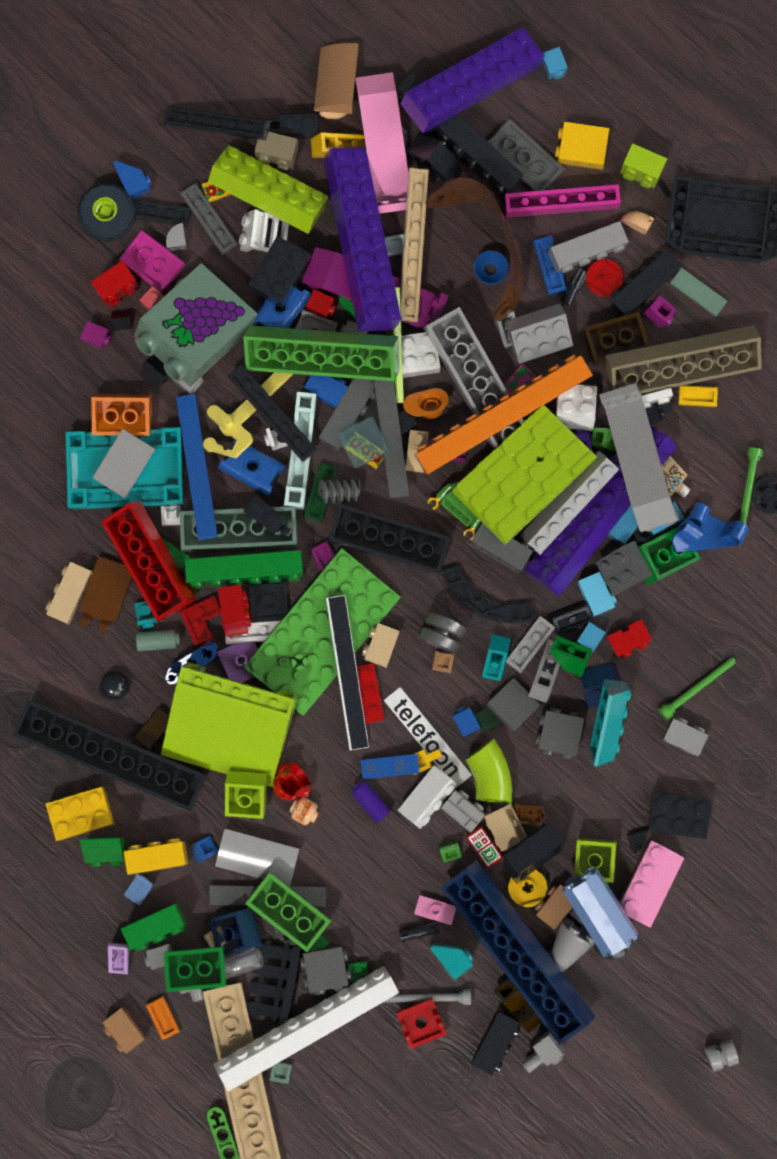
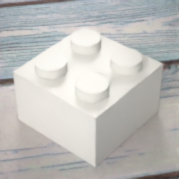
[401,332,440,378]
[556,385,597,431]

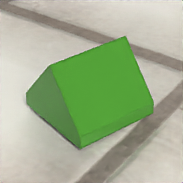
[438,841,462,863]

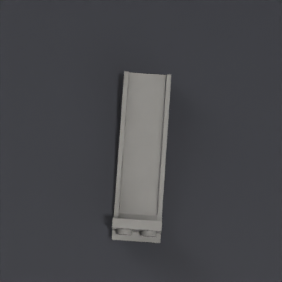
[599,383,679,532]

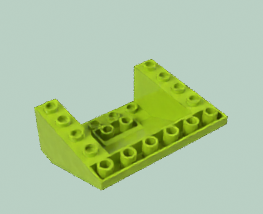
[161,662,299,787]

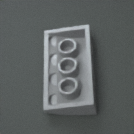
[215,829,300,886]

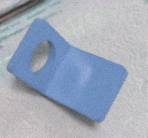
[124,873,154,905]

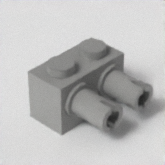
[523,1031,566,1073]

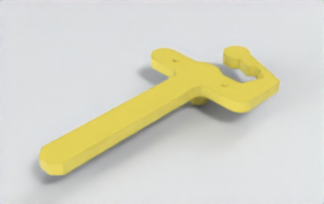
[203,372,293,459]

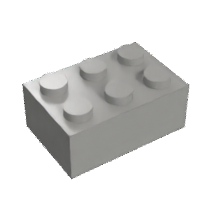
[505,304,573,363]

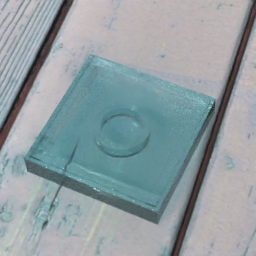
[338,417,390,468]

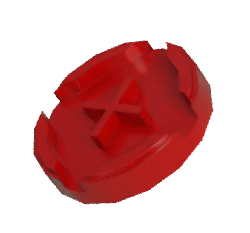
[586,259,623,297]

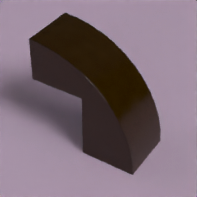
[493,979,542,1033]

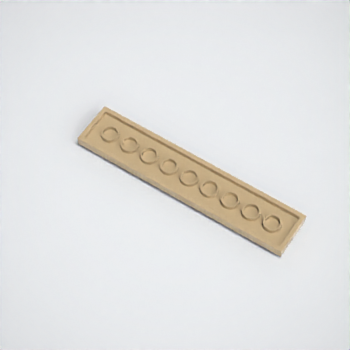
[203,982,281,1159]

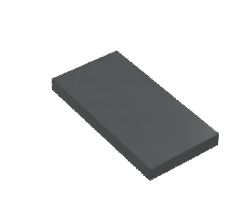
[488,118,565,191]

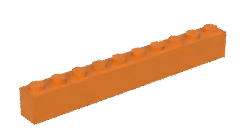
[414,355,593,474]

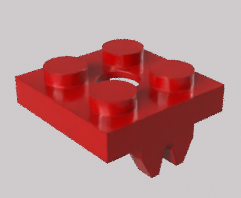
[396,997,447,1049]

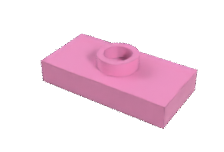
[414,895,456,925]

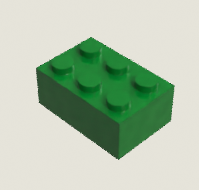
[121,903,187,952]
[163,946,227,992]

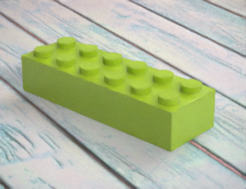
[208,145,329,234]

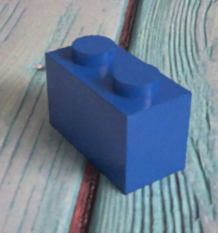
[304,375,348,409]

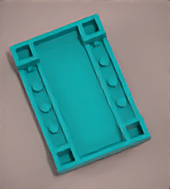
[66,427,183,509]

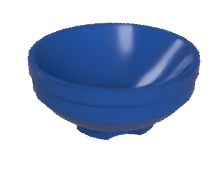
[474,250,508,285]

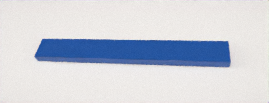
[176,394,218,540]

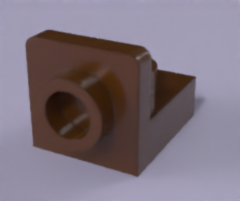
[514,804,545,826]

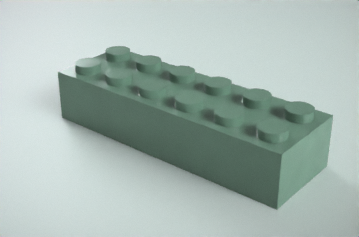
[180,506,297,552]

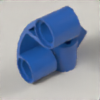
[671,502,749,552]

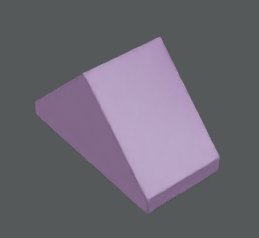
[108,942,130,974]

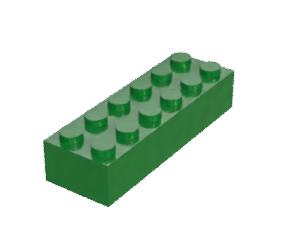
[185,550,304,589]

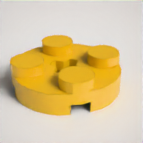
[508,870,547,907]

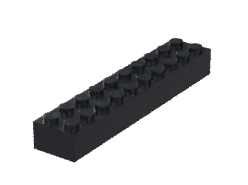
[13,700,207,812]

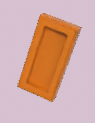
[146,996,180,1040]

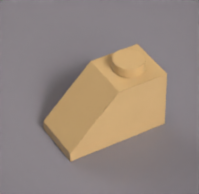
[406,430,429,473]

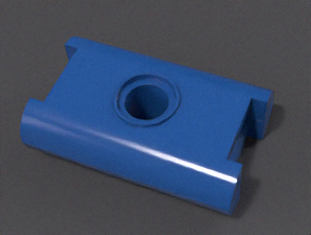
[253,288,311,328]
[218,440,286,497]

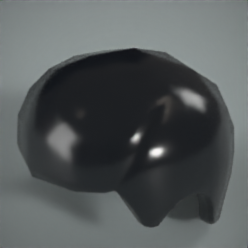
[99,671,130,702]

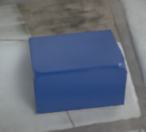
[189,835,219,863]

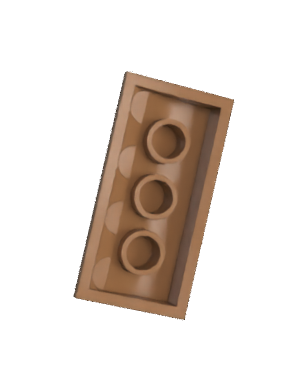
[314,43,358,114]

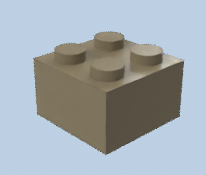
[255,132,299,171]

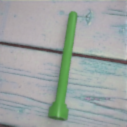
[739,447,763,524]
[658,657,736,720]

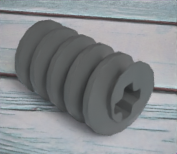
[318,478,361,504]

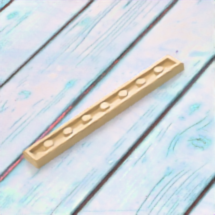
[400,168,429,322]

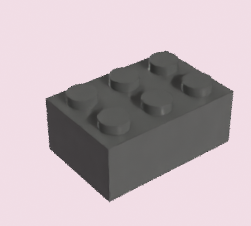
[470,523,533,574]

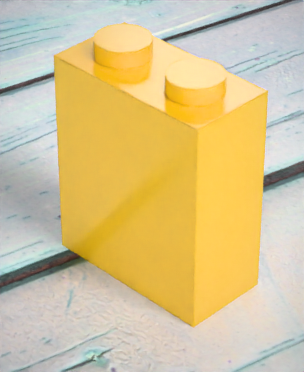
[555,122,609,170]

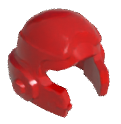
[272,762,311,801]

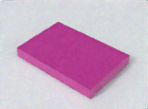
[119,230,186,294]

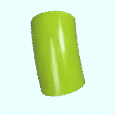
[465,738,512,804]

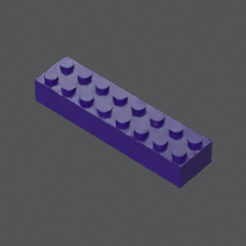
[401,27,545,133]

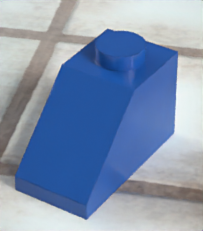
[113,161,152,200]

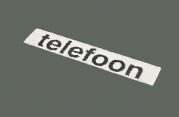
[384,687,471,788]

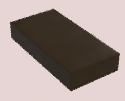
[135,708,169,750]

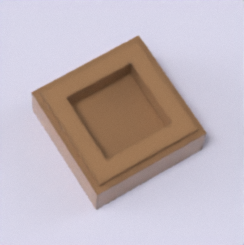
[432,651,454,674]

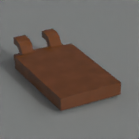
[79,556,132,634]

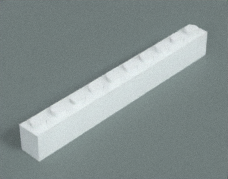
[213,966,399,1091]

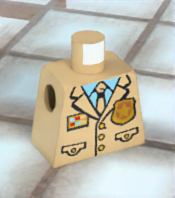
[662,456,691,498]

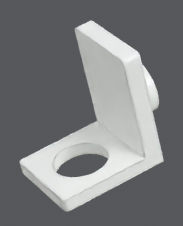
[264,428,288,450]

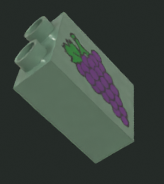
[134,263,257,387]

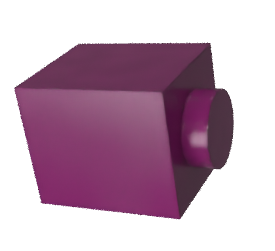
[80,321,112,350]

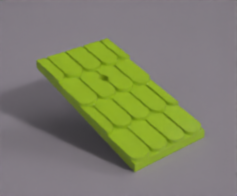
[452,405,597,545]

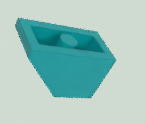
[482,634,511,681]

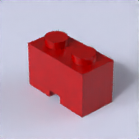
[606,619,652,659]

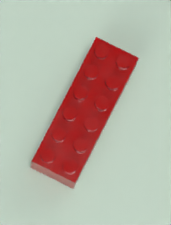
[101,501,196,622]

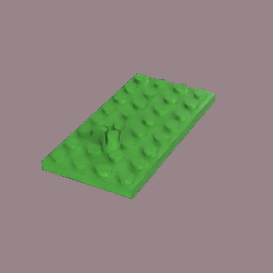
[244,548,401,716]

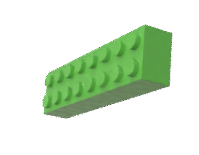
[243,326,400,381]

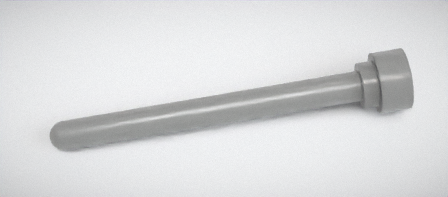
[382,989,471,1005]

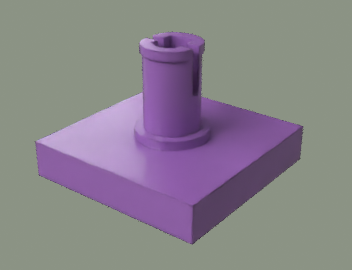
[217,636,258,683]

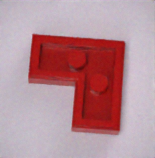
[179,596,221,646]

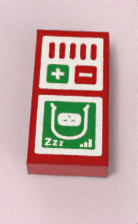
[466,826,503,869]

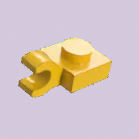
[414,749,443,775]

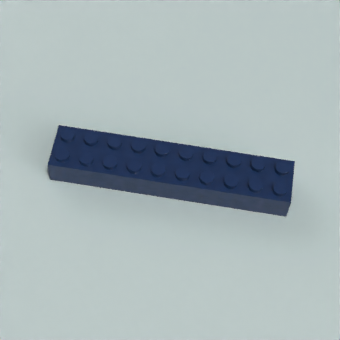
[441,860,596,1045]

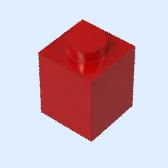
[306,289,337,319]

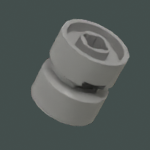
[705,1039,739,1072]

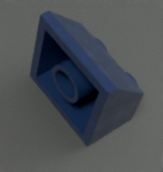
[579,663,622,709]
[209,908,262,955]

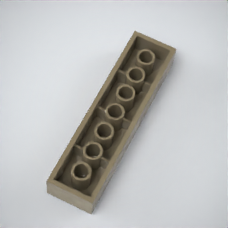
[606,325,762,394]

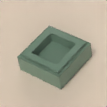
[269,1062,292,1084]

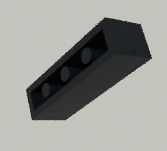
[609,249,682,316]

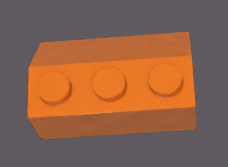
[91,394,151,436]

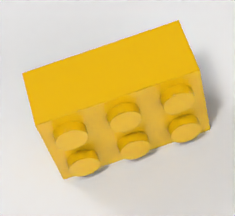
[46,787,115,841]
[124,838,188,875]

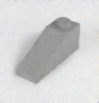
[528,639,560,703]

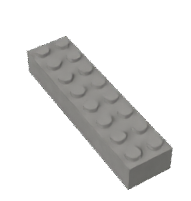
[424,307,524,451]

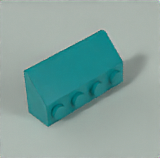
[589,679,631,766]
[429,943,474,980]

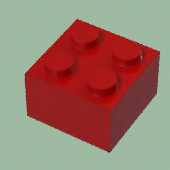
[91,261,139,308]
[218,585,251,637]

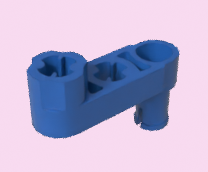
[166,641,218,684]

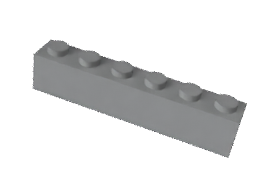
[520,451,619,554]

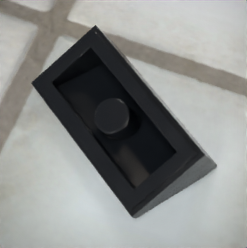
[549,600,593,635]

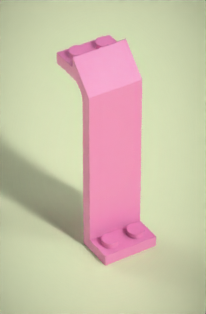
[355,72,408,214]

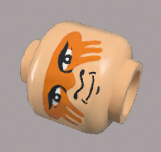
[289,797,319,826]

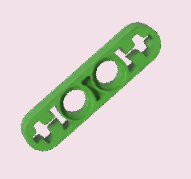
[207,1106,240,1159]

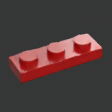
[356,663,384,724]

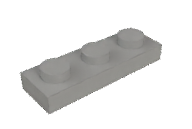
[506,616,555,674]

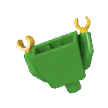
[427,482,482,540]

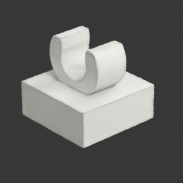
[161,505,181,526]

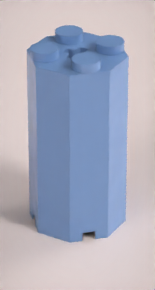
[562,866,638,957]

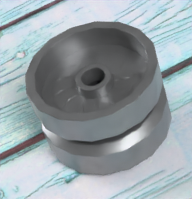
[417,612,466,654]

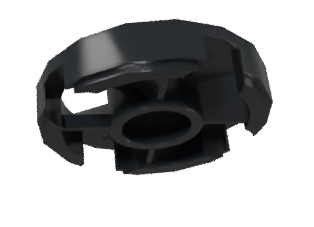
[751,476,777,514]

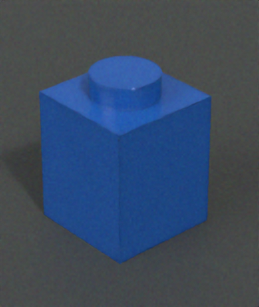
[452,707,480,737]

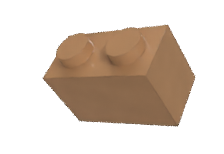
[535,884,572,930]
[102,1007,146,1054]

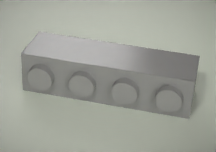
[548,221,629,273]

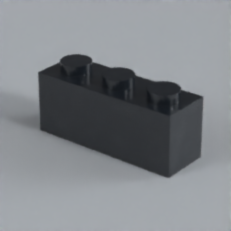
[471,1011,521,1076]

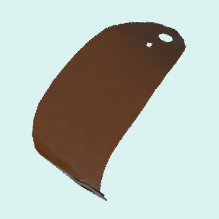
[426,177,523,322]

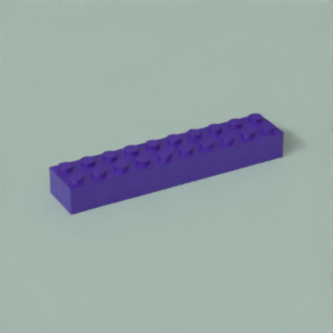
[323,148,402,331]
[524,425,677,596]

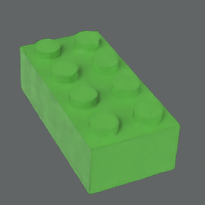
[246,872,332,952]

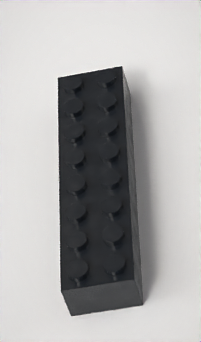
[397,72,524,198]

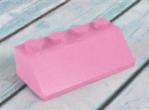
[619,841,684,928]

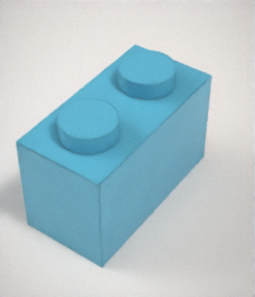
[577,572,617,617]

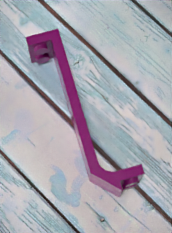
[302,247,448,332]

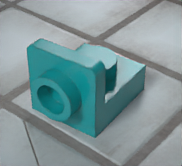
[135,601,158,629]

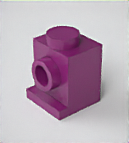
[642,295,677,328]

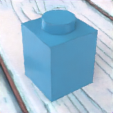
[542,47,568,79]
[576,622,606,653]

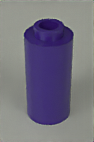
[351,782,391,824]

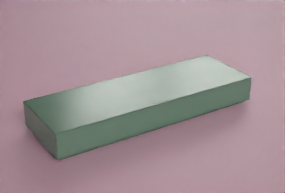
[670,268,727,317]

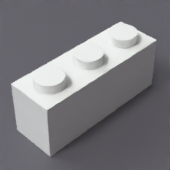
[397,766,456,829]

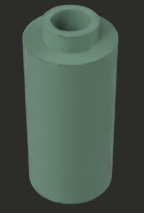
[136,629,180,652]

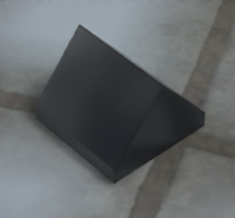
[111,310,132,331]

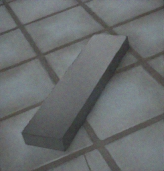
[180,182,238,255]

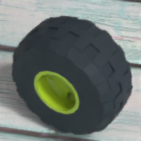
[78,183,135,242]

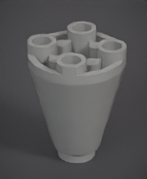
[550,917,595,972]

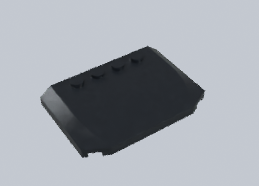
[665,176,777,264]

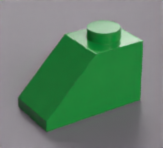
[550,636,592,677]

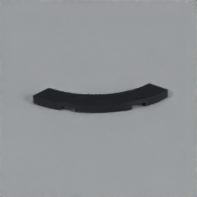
[441,565,537,623]

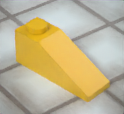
[311,133,367,158]

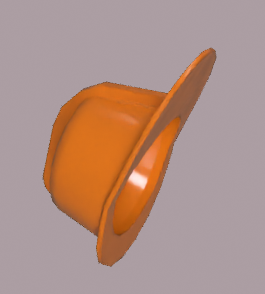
[403,388,449,419]

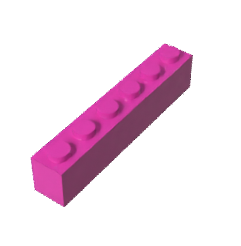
[504,185,621,218]

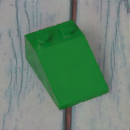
[638,528,701,586]
[80,838,126,867]

